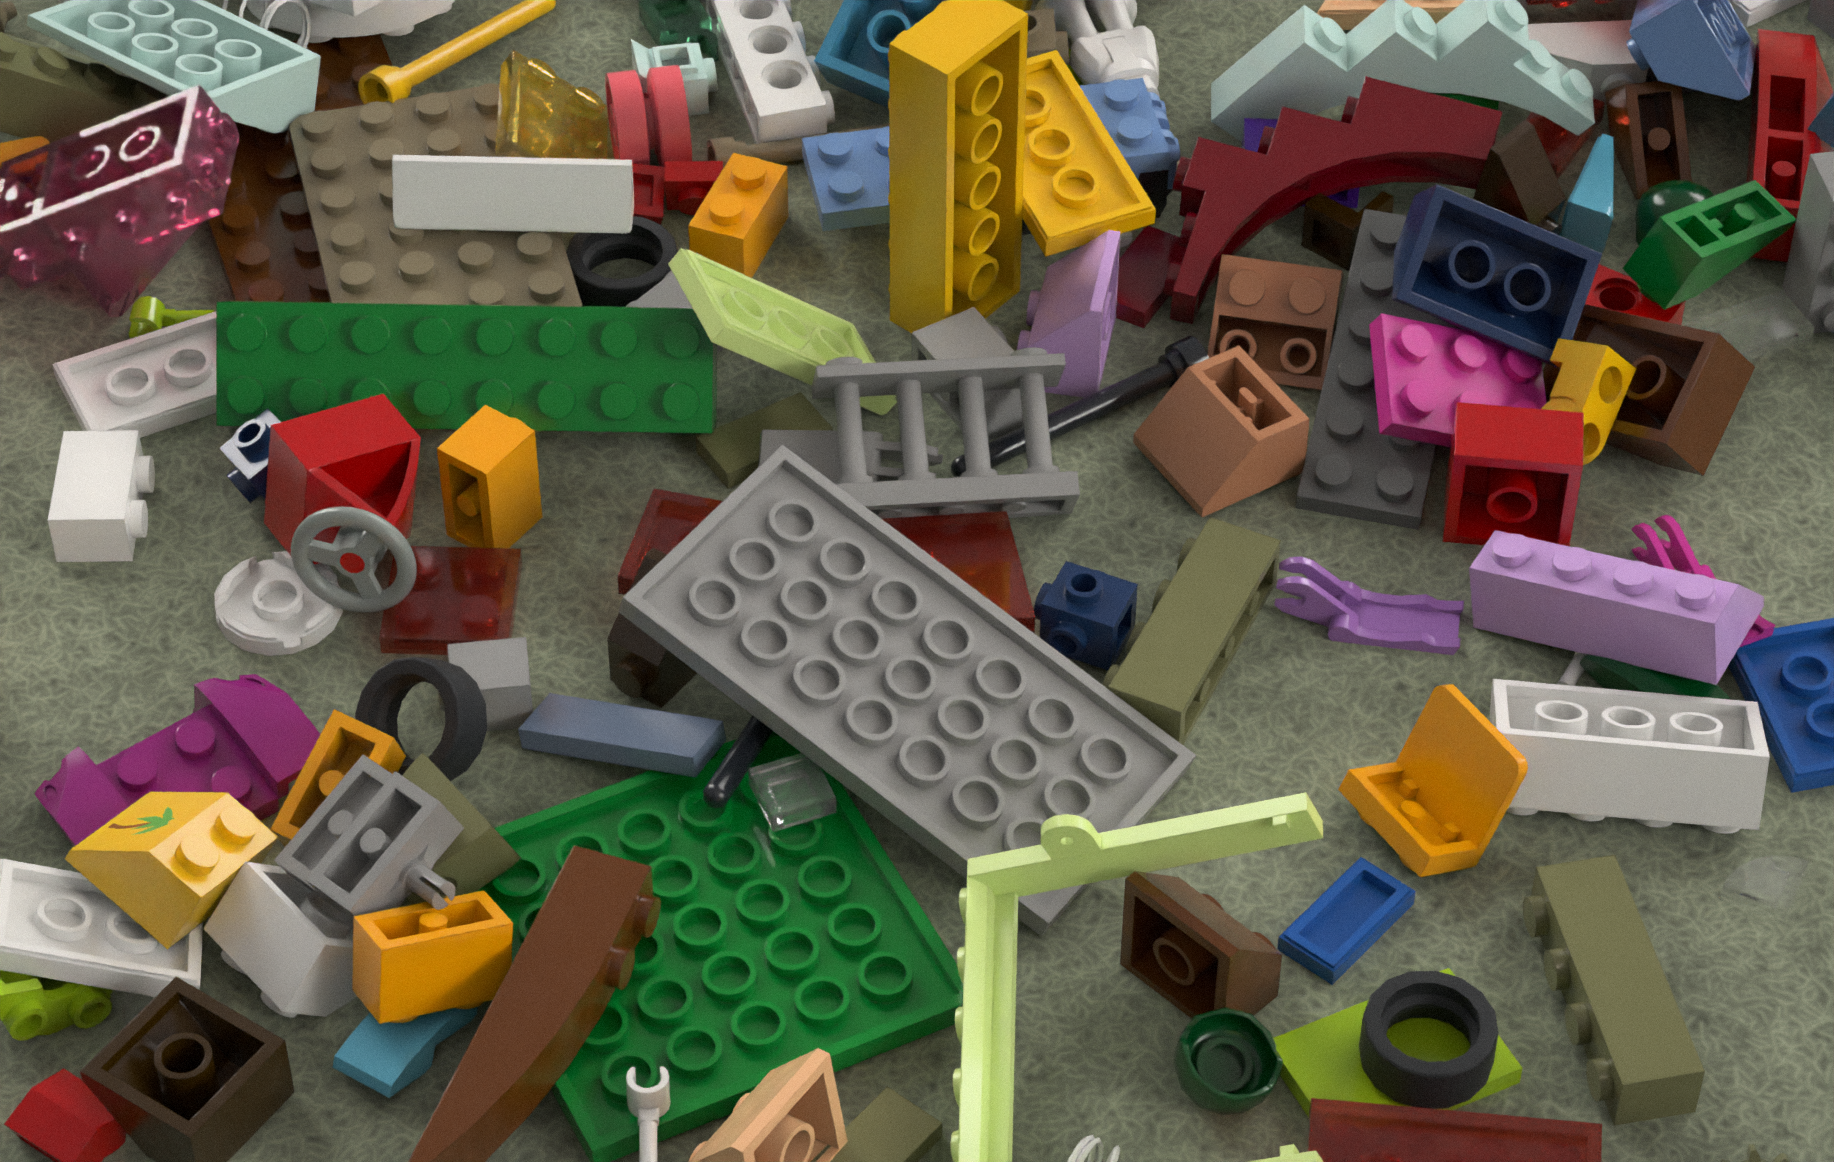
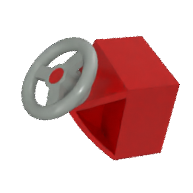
[264,394,421,613]

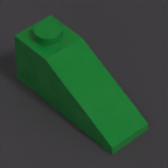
[1622,180,1797,310]

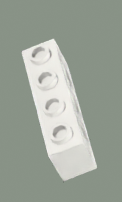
[706,0,835,144]

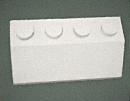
[1490,679,1770,834]

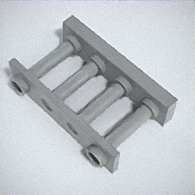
[812,347,1080,525]

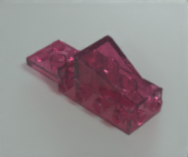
[0,85,239,317]

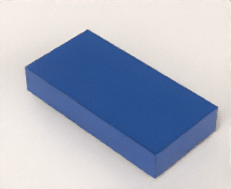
[1277,857,1416,985]

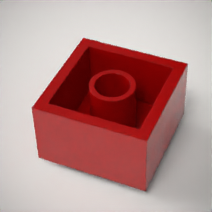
[1442,402,1584,546]

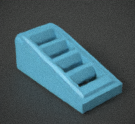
[1559,133,1614,253]

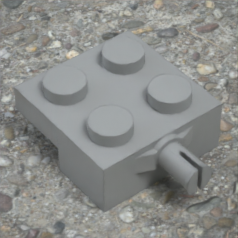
[274,754,464,920]

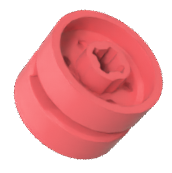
[605,65,692,167]

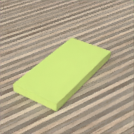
[668,248,897,415]

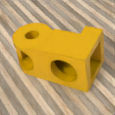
[1541,338,1636,465]

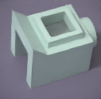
[631,39,718,116]

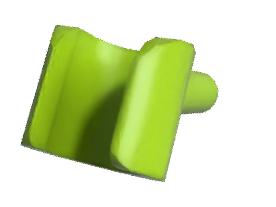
[129,296,214,339]

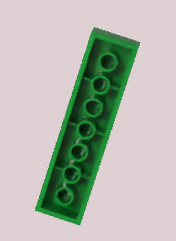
[216,301,717,433]

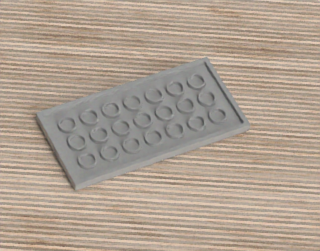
[618,445,1196,937]

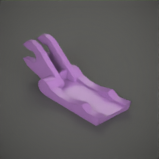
[1275,556,1464,655]

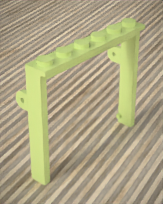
[950,792,1323,1162]

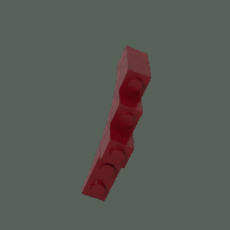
[1163,76,1502,324]

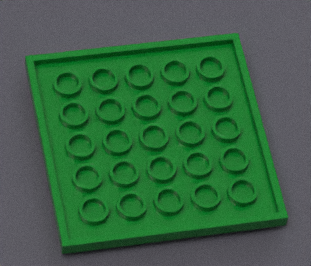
[476,731,963,1162]

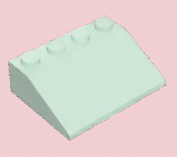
[27,0,321,133]

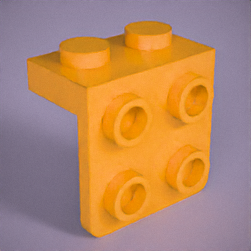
[1338,684,1528,877]

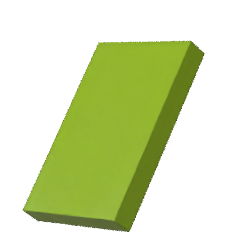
[1273,968,1523,1158]

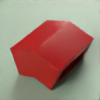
[4,1068,127,1162]

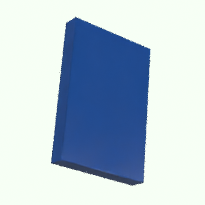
[1728,618,1834,793]

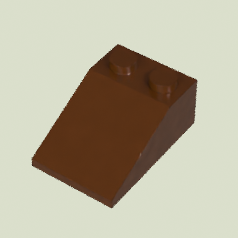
[1543,304,1755,476]

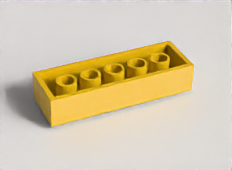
[888,0,1028,333]

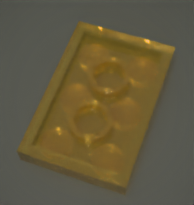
[495,50,608,159]

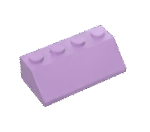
[1469,530,1764,685]

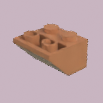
[1207,254,1344,390]
[1133,346,1310,517]

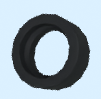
[566,216,678,307]
[355,657,487,781]
[1359,971,1499,1109]

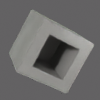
[438,637,533,731]

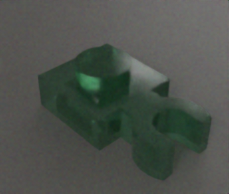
[638,0,719,62]

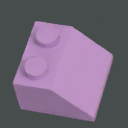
[1017,230,1121,398]

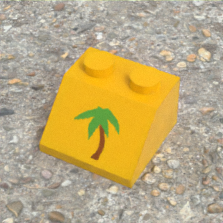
[65,792,278,950]

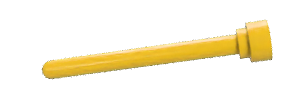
[358,0,556,105]

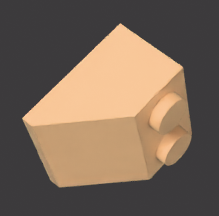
[689,1048,848,1162]

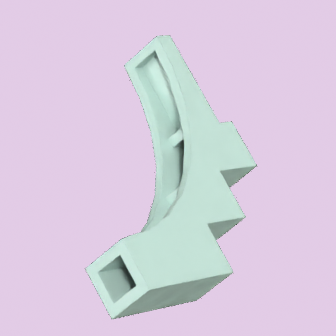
[1211,0,1595,142]

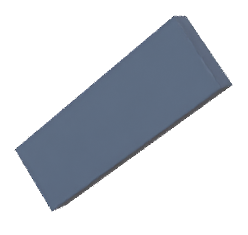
[518,693,726,777]

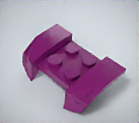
[34,674,320,847]

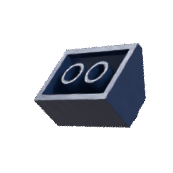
[1392,184,1602,368]

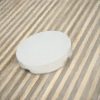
[214,551,343,656]

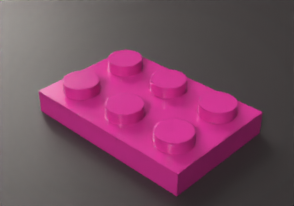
[1369,313,1546,447]

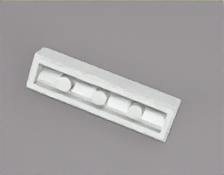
[392,155,634,234]

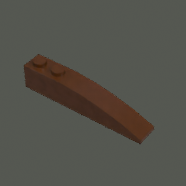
[408,845,661,1162]

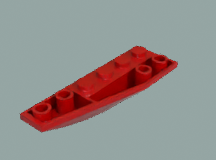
[1746,29,1834,262]

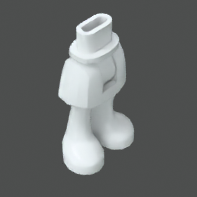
[1035,0,1159,96]

